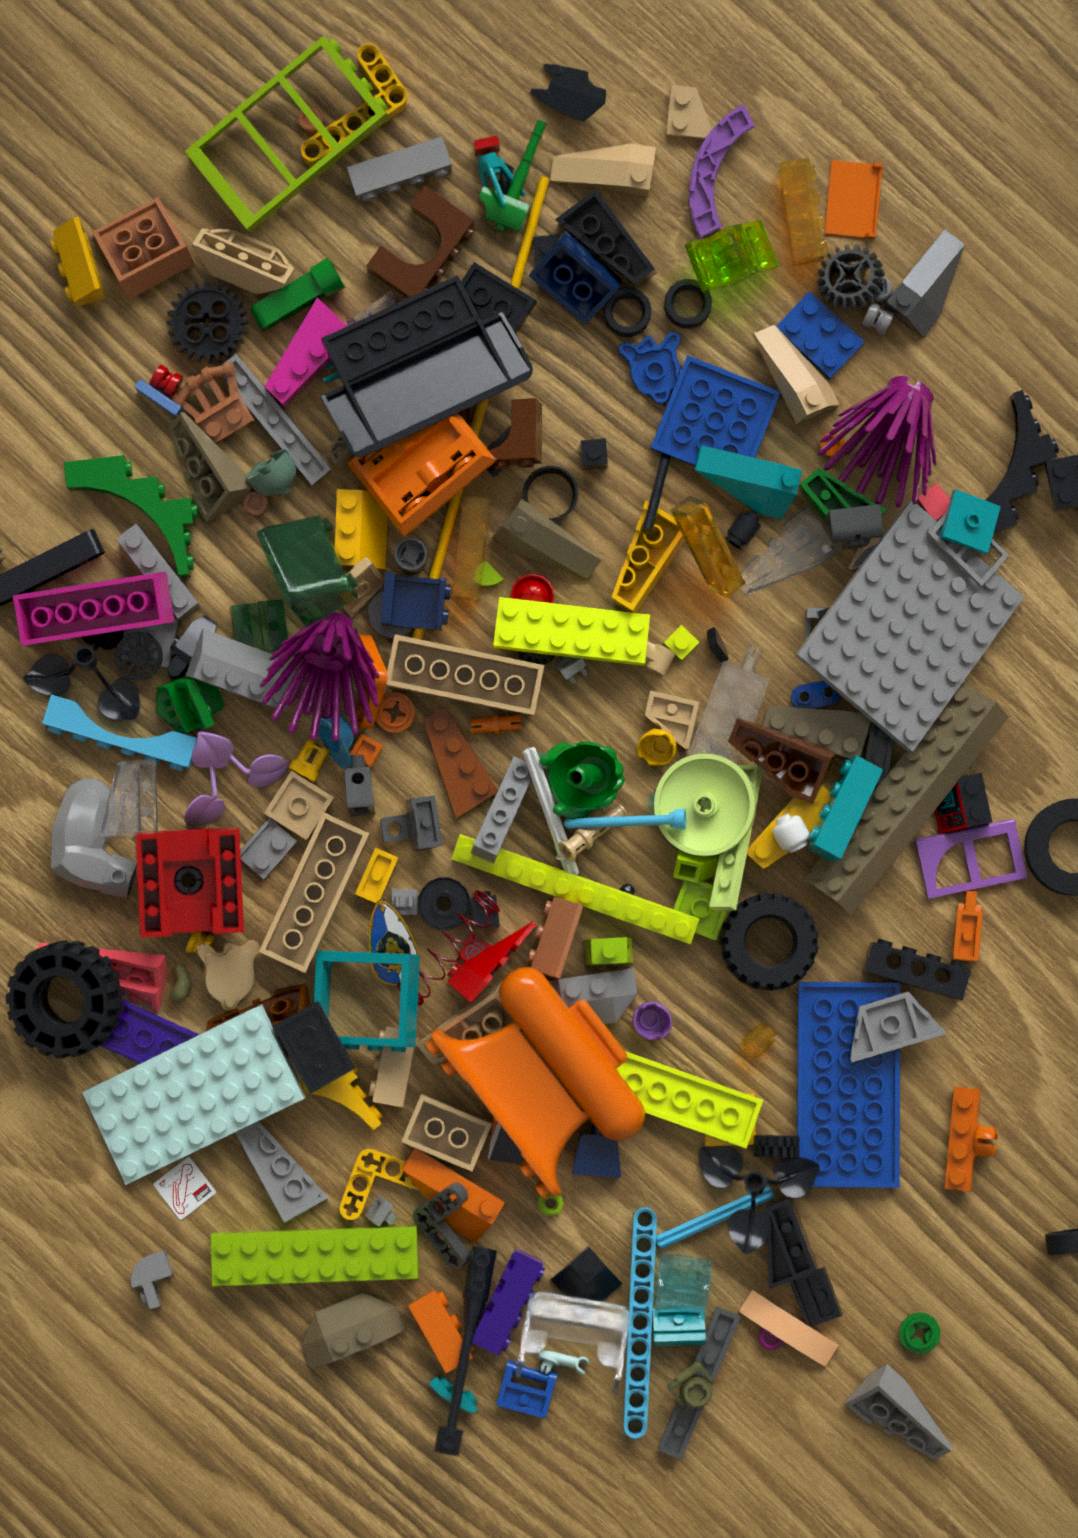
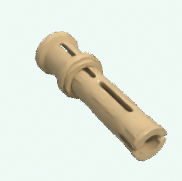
[558,804,628,862]

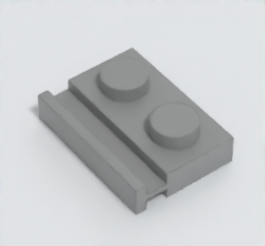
[241,817,298,880]

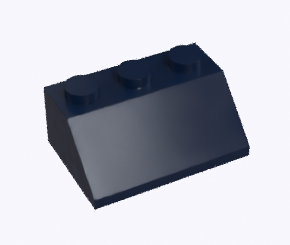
[529,231,622,325]

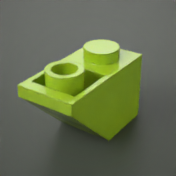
[673,849,720,883]

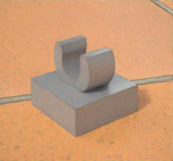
[554,657,587,684]
[392,889,417,915]
[365,1194,398,1227]

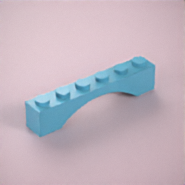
[42,694,197,772]

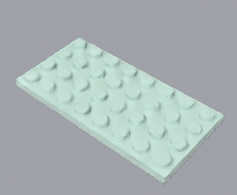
[82,1005,306,1185]

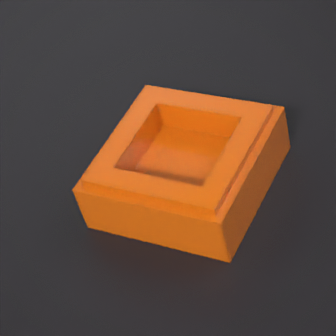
[350,733,384,768]

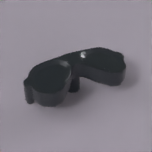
[498,163,515,195]

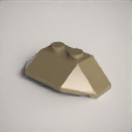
[302,1292,406,1369]

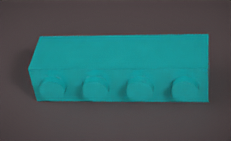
[807,755,883,863]

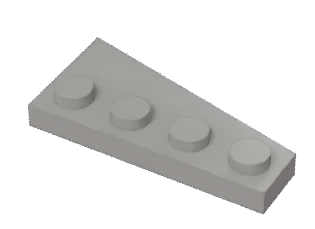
[235,1121,329,1223]

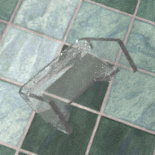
[515,1291,630,1394]

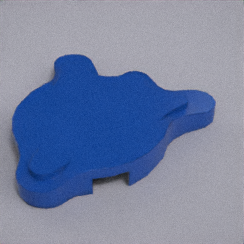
[618,332,680,405]

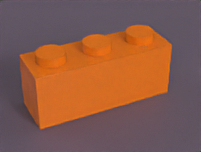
[408,1288,475,1373]

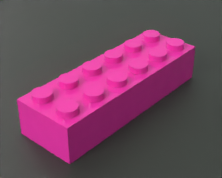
[13,572,175,646]

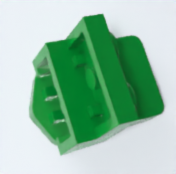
[155,677,225,733]

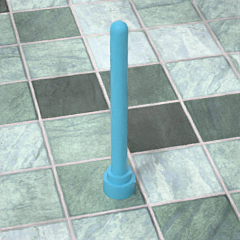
[564,809,686,830]

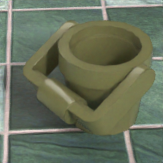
[667,1362,715,1408]

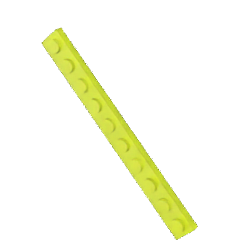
[452,834,700,944]

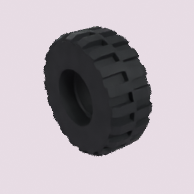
[6,940,125,1059]

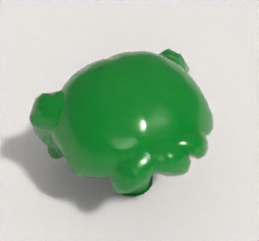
[539,741,625,819]

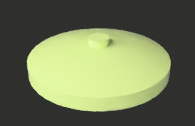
[654,754,756,856]

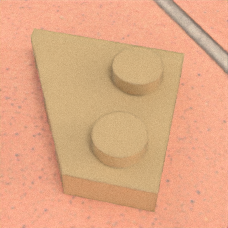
[666,85,712,140]
[644,691,700,750]

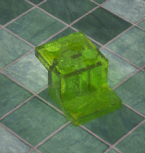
[684,220,779,292]

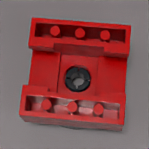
[135,827,244,938]

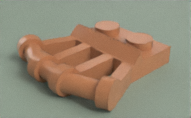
[172,362,255,444]

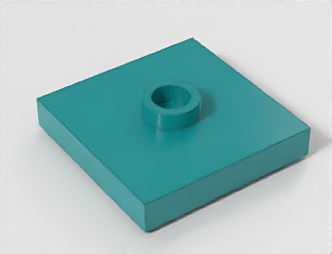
[939,489,1001,555]

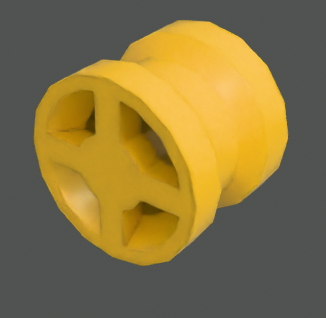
[185,932,214,958]

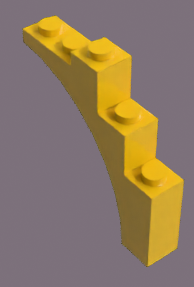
[299,1061,383,1130]

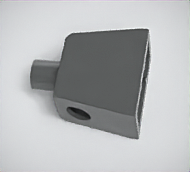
[344,755,375,817]

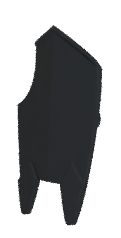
[530,64,606,122]

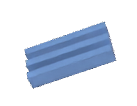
[135,380,183,418]

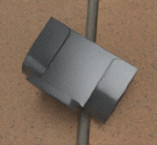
[827,504,883,550]
[380,795,443,851]

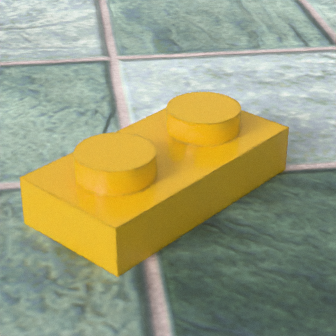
[355,848,399,903]

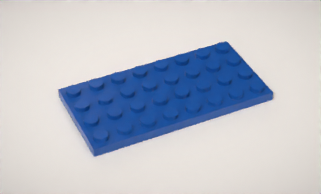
[797,982,900,1188]

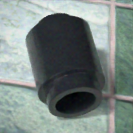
[725,511,761,550]

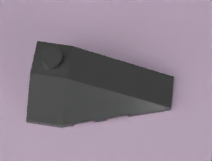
[884,230,965,338]

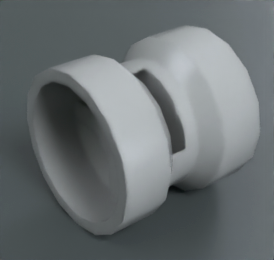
[861,302,895,336]

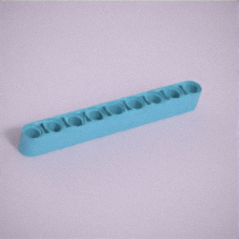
[623,1207,657,1439]

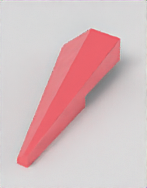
[36,943,167,1012]

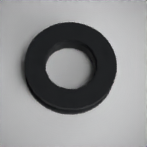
[1024,798,1078,896]

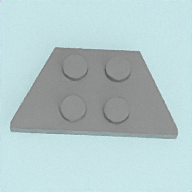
[850,992,946,1062]

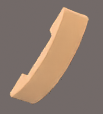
[739,1290,839,1366]

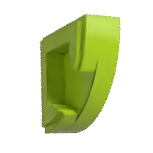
[468,561,504,586]

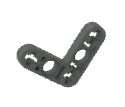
[413,1183,470,1270]

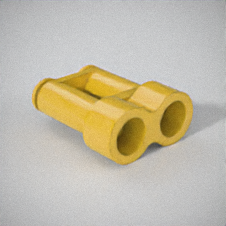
[288,739,330,783]

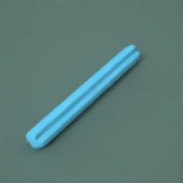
[656,1186,774,1249]

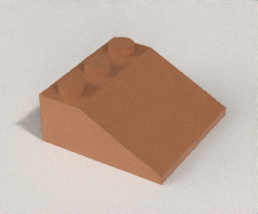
[92,197,195,299]

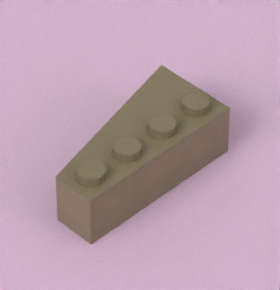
[762,706,871,760]

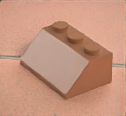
[527,897,584,979]

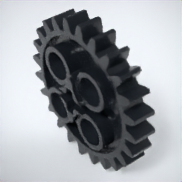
[166,281,249,364]

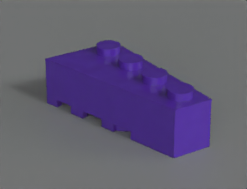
[472,1247,545,1355]

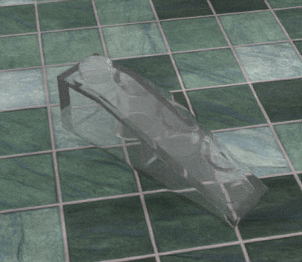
[736,504,840,595]

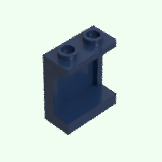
[381,572,451,631]

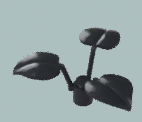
[23,630,140,720]
[699,1146,820,1254]

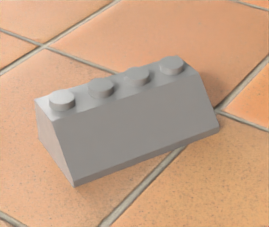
[185,629,295,712]

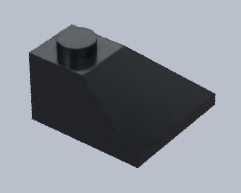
[550,1245,622,1318]

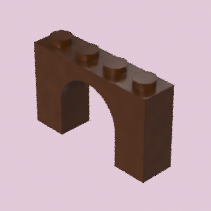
[366,185,475,299]
[449,398,542,472]

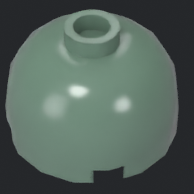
[245,449,297,497]

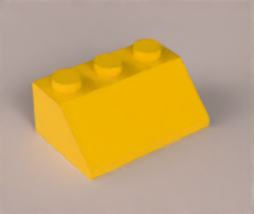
[51,216,106,307]
[334,489,388,570]

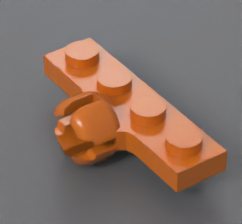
[944,1087,998,1191]

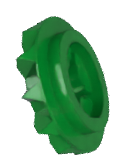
[899,1312,940,1354]

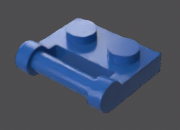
[496,1360,557,1419]

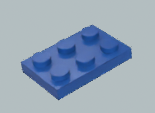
[776,291,865,379]

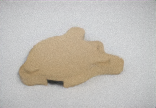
[196,940,260,1011]

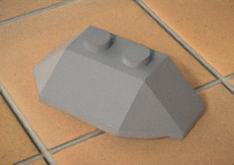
[549,968,637,1024]

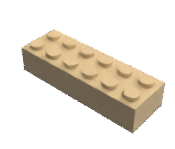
[386,635,544,716]
[259,812,370,973]

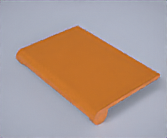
[824,160,883,239]

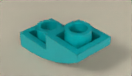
[429,1375,478,1413]

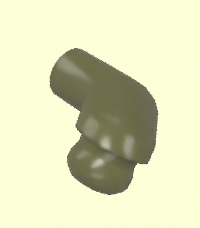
[169,963,192,1002]

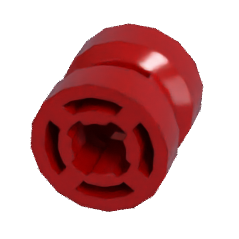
[149,364,184,398]

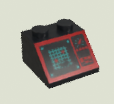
[934,772,992,834]

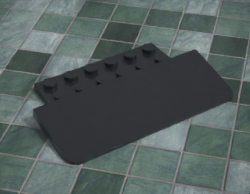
[321,275,533,457]

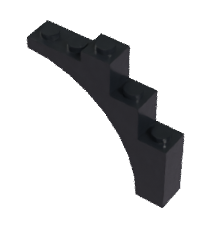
[986,390,1059,535]

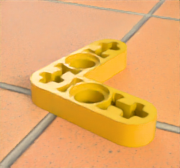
[339,1148,418,1220]

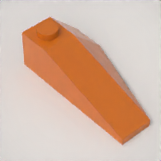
[401,1148,505,1243]

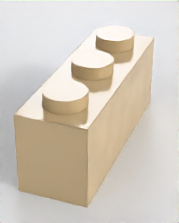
[369,1026,417,1107]

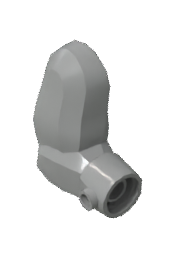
[51,778,137,898]

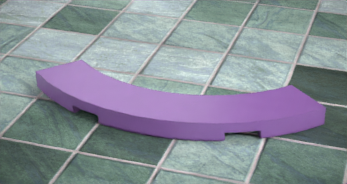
[689,104,755,240]

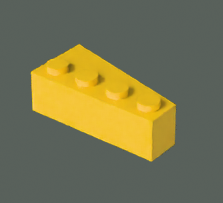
[612,500,690,613]
[746,786,832,870]

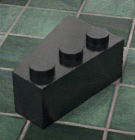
[765,1197,819,1289]

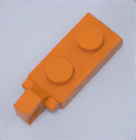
[952,891,983,962]

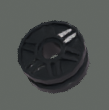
[418,877,470,930]

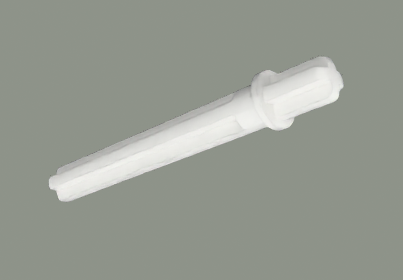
[523,747,579,875]

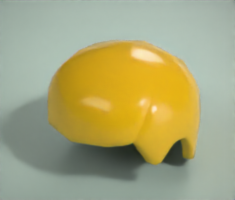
[636,728,677,766]

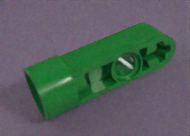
[250,257,346,331]

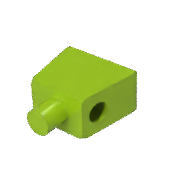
[584,937,633,966]

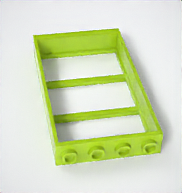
[185,35,390,232]

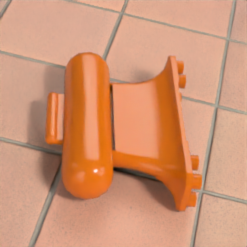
[425,967,645,1199]

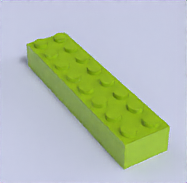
[211,1225,419,1286]

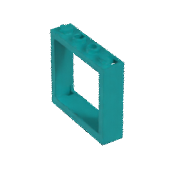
[314,951,420,1052]

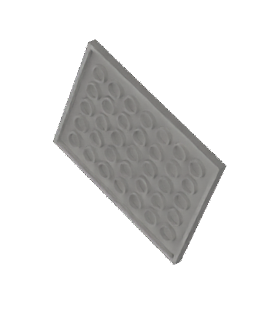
[794,500,1024,753]

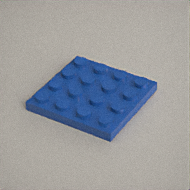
[650,355,781,467]

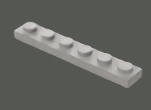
[221,354,332,487]

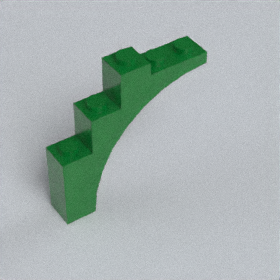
[64,455,199,578]

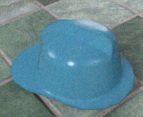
[318,713,354,769]

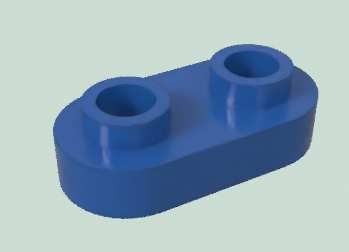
[791,681,841,709]

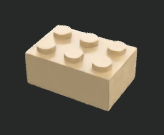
[401,1094,492,1171]

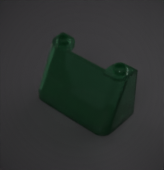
[257,515,359,626]

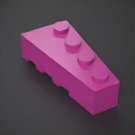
[265,298,347,409]

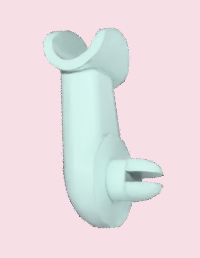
[538,1350,590,1375]

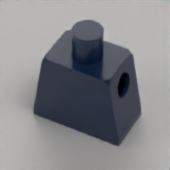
[572,1123,621,1178]

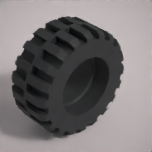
[720,893,819,991]

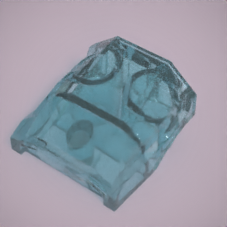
[655,1254,712,1316]

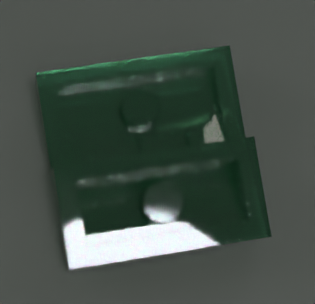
[230,599,288,653]

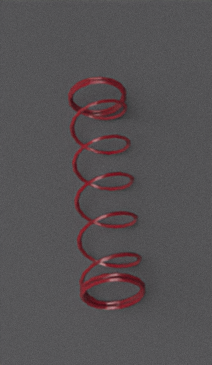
[397,890,500,1006]

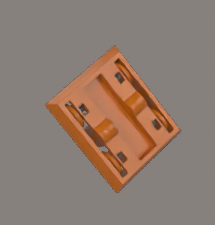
[347,413,497,537]

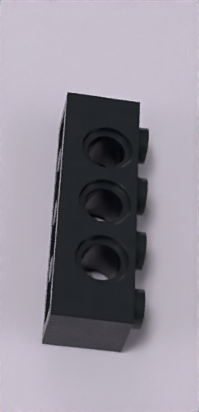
[862,939,971,1000]

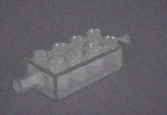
[686,645,771,765]

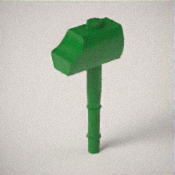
[478,120,547,233]

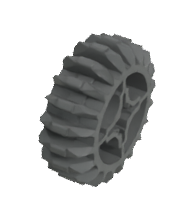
[817,244,885,312]

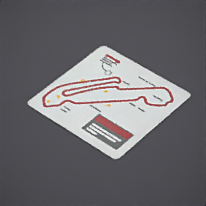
[153,1157,216,1220]

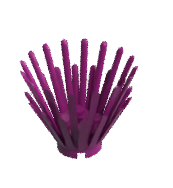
[818,376,936,508]
[260,611,379,741]

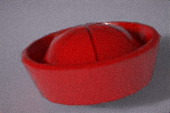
[510,574,555,603]

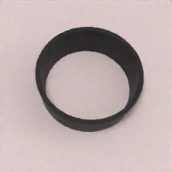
[523,466,578,521]

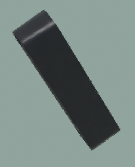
[0,529,106,606]

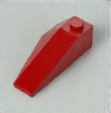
[447,921,537,1003]

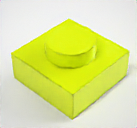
[663,625,699,661]

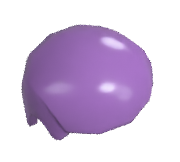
[632,1001,672,1040]

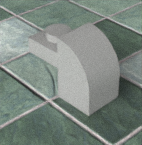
[131,1249,174,1309]

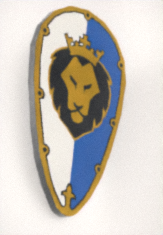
[368,900,421,986]

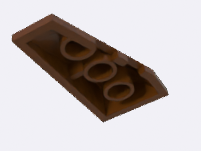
[206,983,310,1045]

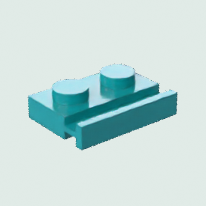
[653,1307,706,1346]

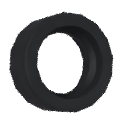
[664,279,712,329]
[604,287,651,337]
[1045,1228,1078,1255]

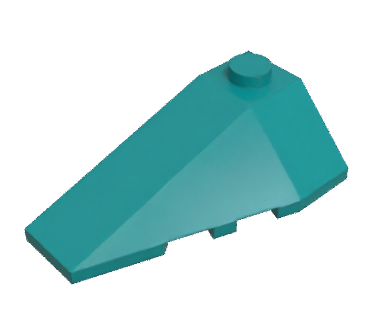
[694,445,802,520]

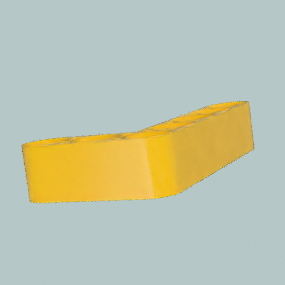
[301,43,408,167]

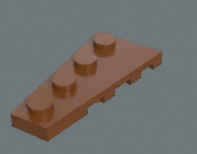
[423,707,498,819]

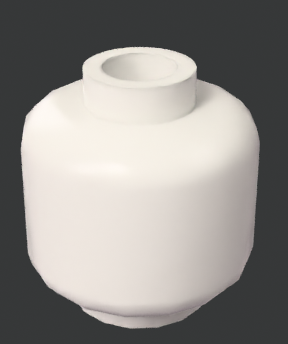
[772,813,810,853]

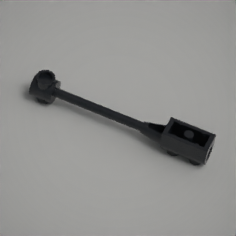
[434,1246,497,1456]

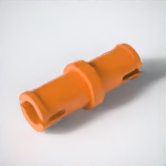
[471,714,523,735]

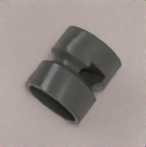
[394,538,428,575]

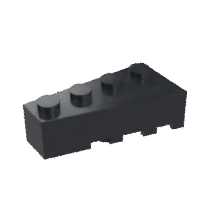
[555,189,657,288]

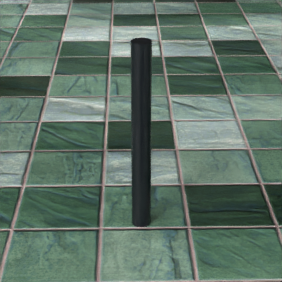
[642,454,671,535]

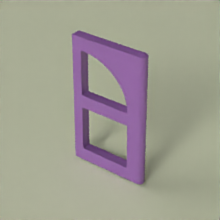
[915,819,1027,899]

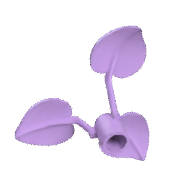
[184,732,289,825]

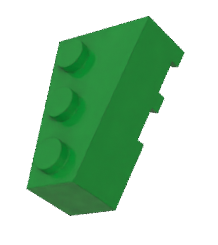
[798,468,887,543]

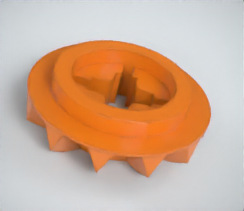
[376,692,415,732]

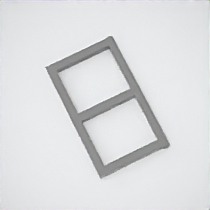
[927,513,1009,587]

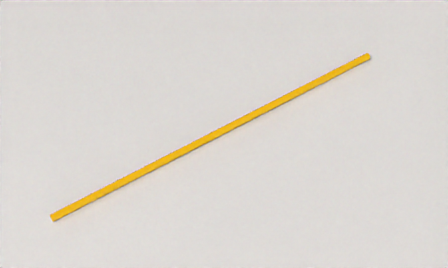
[412,176,550,640]

